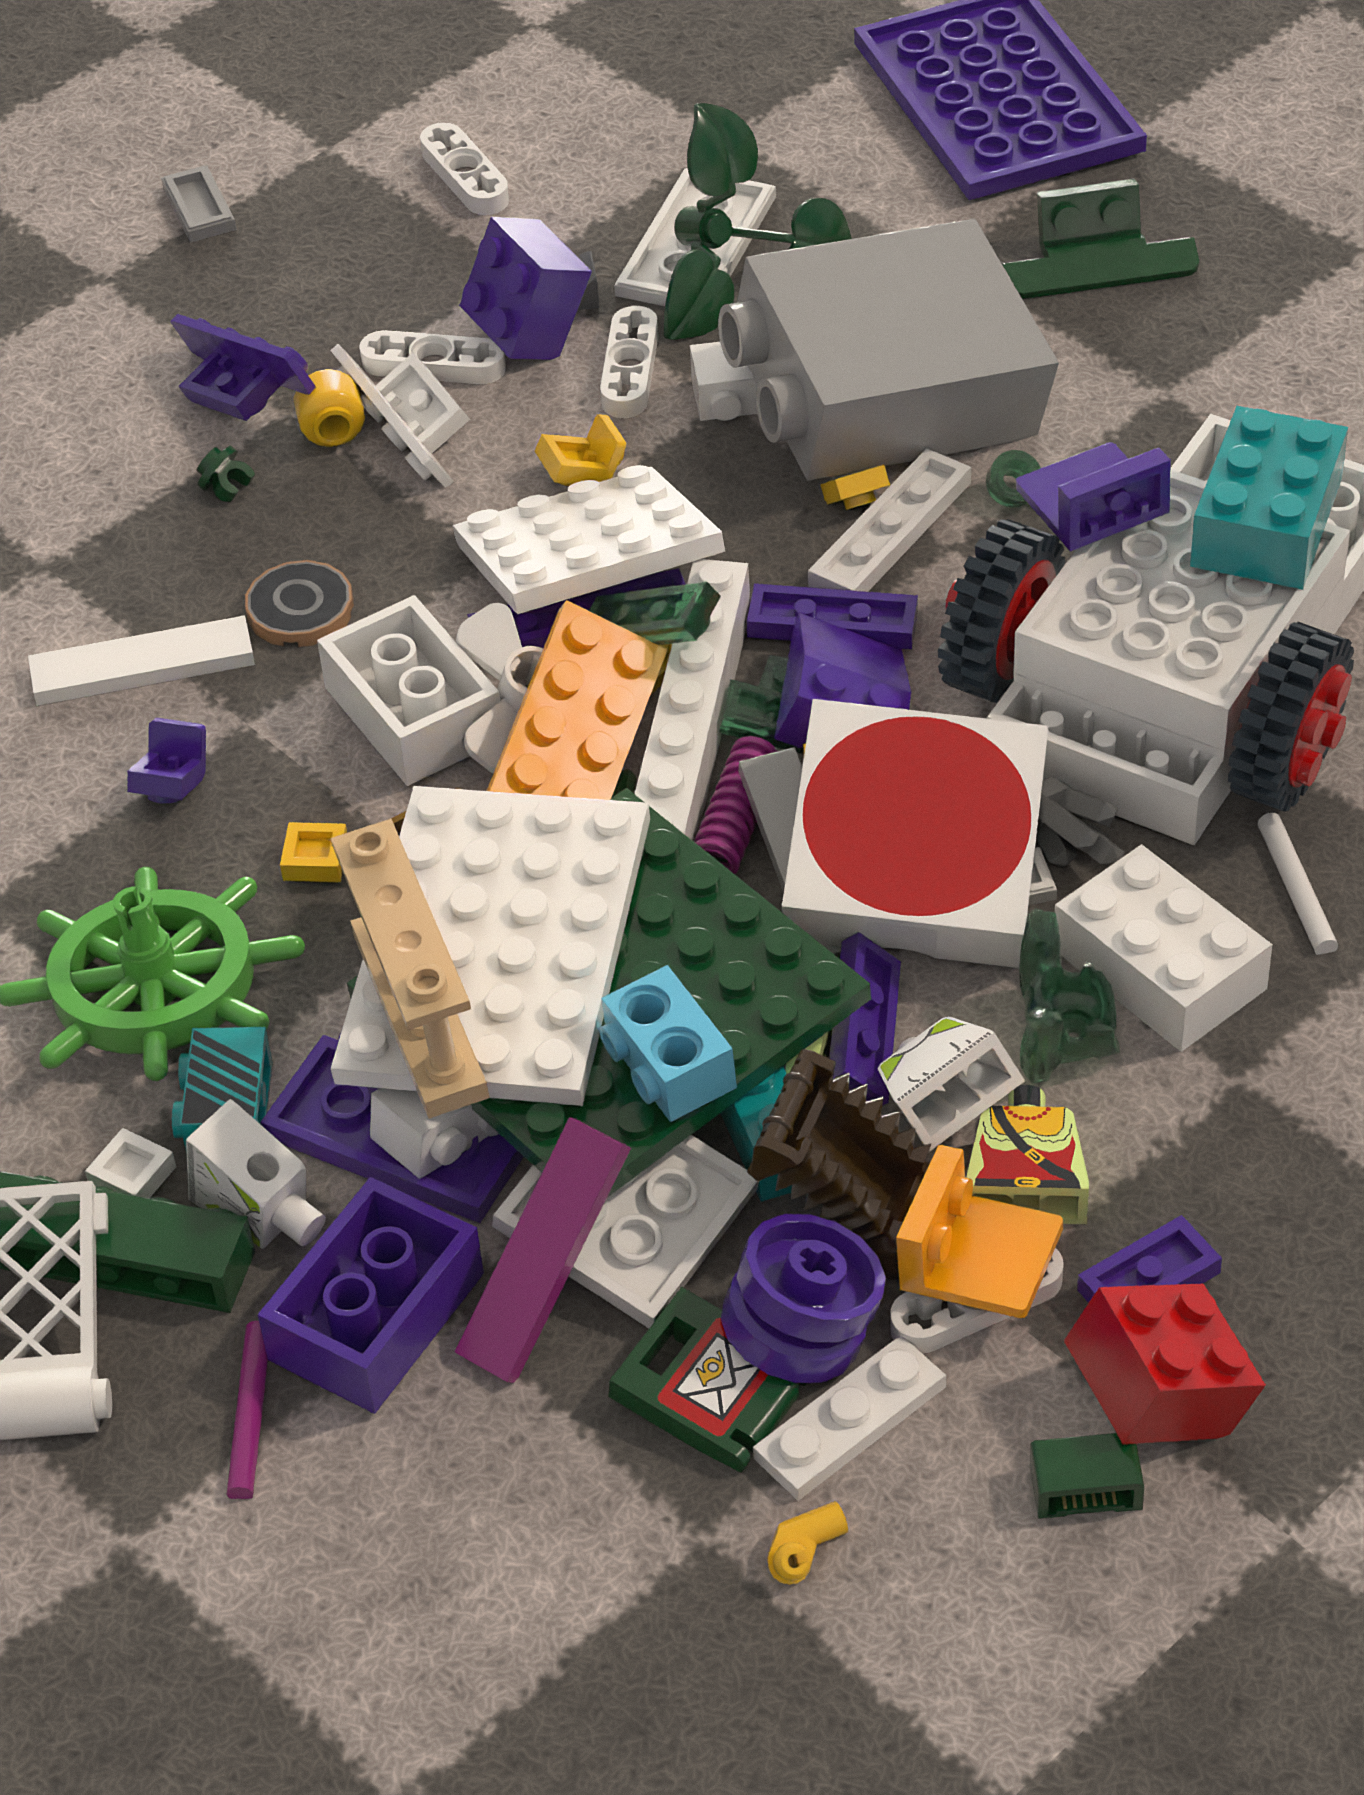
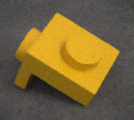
[534,414,626,486]

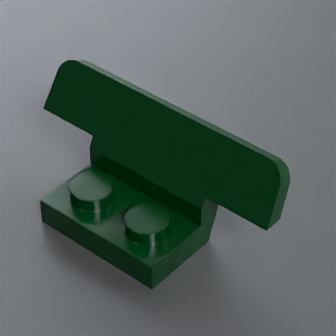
[1001,179,1199,299]

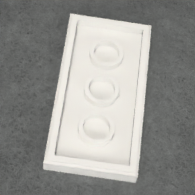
[614,168,776,306]

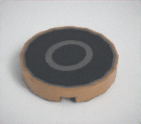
[245,560,354,647]

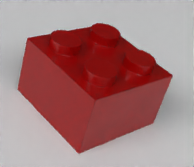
[1064,1284,1266,1445]

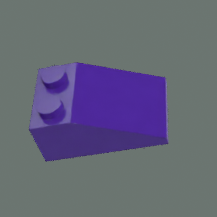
[774,613,911,749]

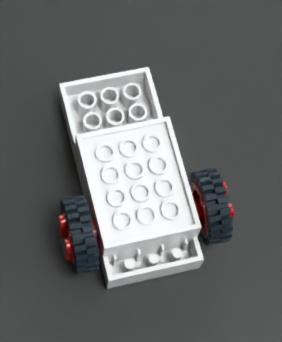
[938,414,1364,845]

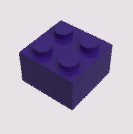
[459,217,592,360]

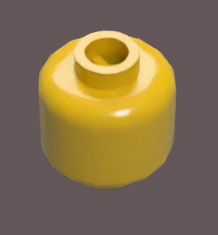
[293,369,365,447]

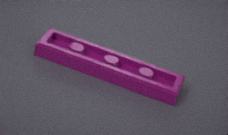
[454,1117,631,1383]

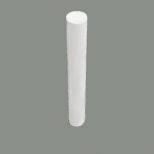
[1258,813,1338,955]

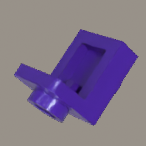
[127,718,206,803]

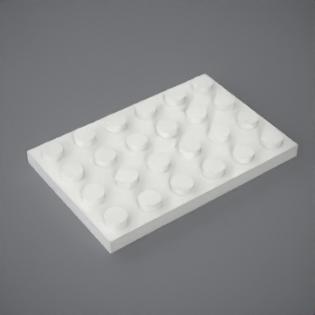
[331,786,650,1106]

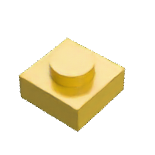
[820,464,890,510]
[280,822,347,882]

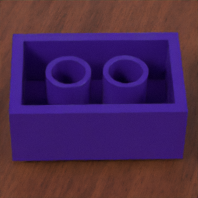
[258,1177,484,1414]

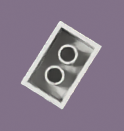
[317,595,500,786]
[1053,844,1273,1052]

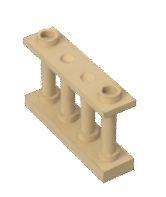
[330,819,490,1119]

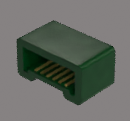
[1030,1433,1145,1519]

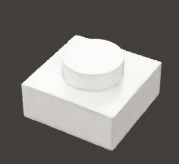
[85,1128,176,1198]

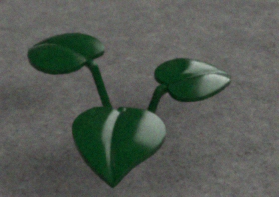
[664,103,852,340]

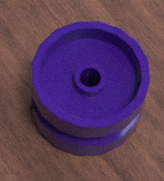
[721,1214,886,1383]

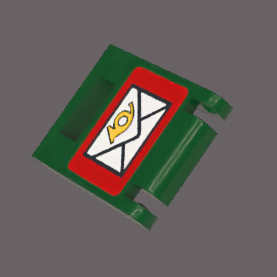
[608,1287,807,1473]

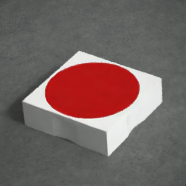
[782,699,1049,968]

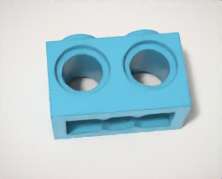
[599,965,737,1122]

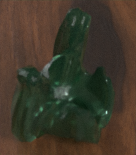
[1019,908,1121,1084]

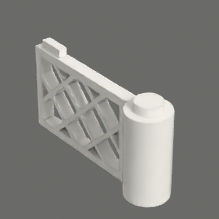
[0,1181,112,1440]

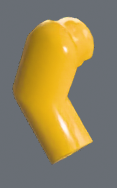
[767,1501,848,1585]

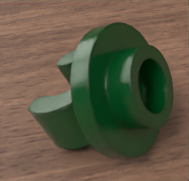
[196,445,255,502]

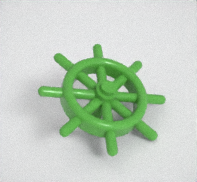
[0,867,305,1081]

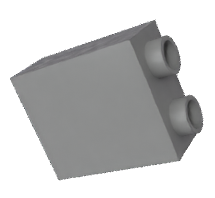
[718,219,1059,481]

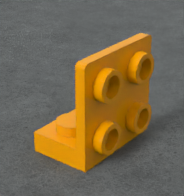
[896,1145,1063,1318]

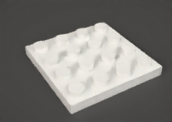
[453,465,725,614]

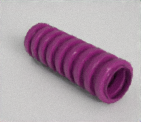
[694,736,778,875]

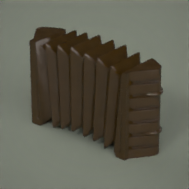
[747,1049,931,1280]

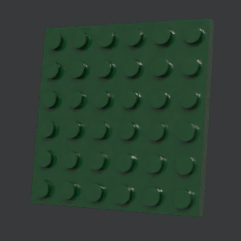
[347,788,871,1198]

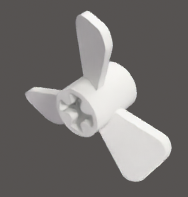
[456,603,543,774]

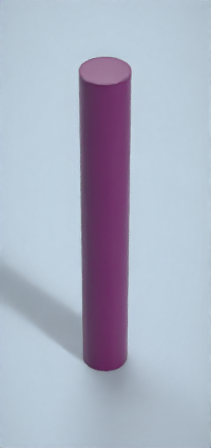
[226,1321,268,1499]

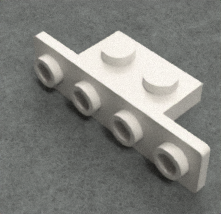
[330,344,470,488]

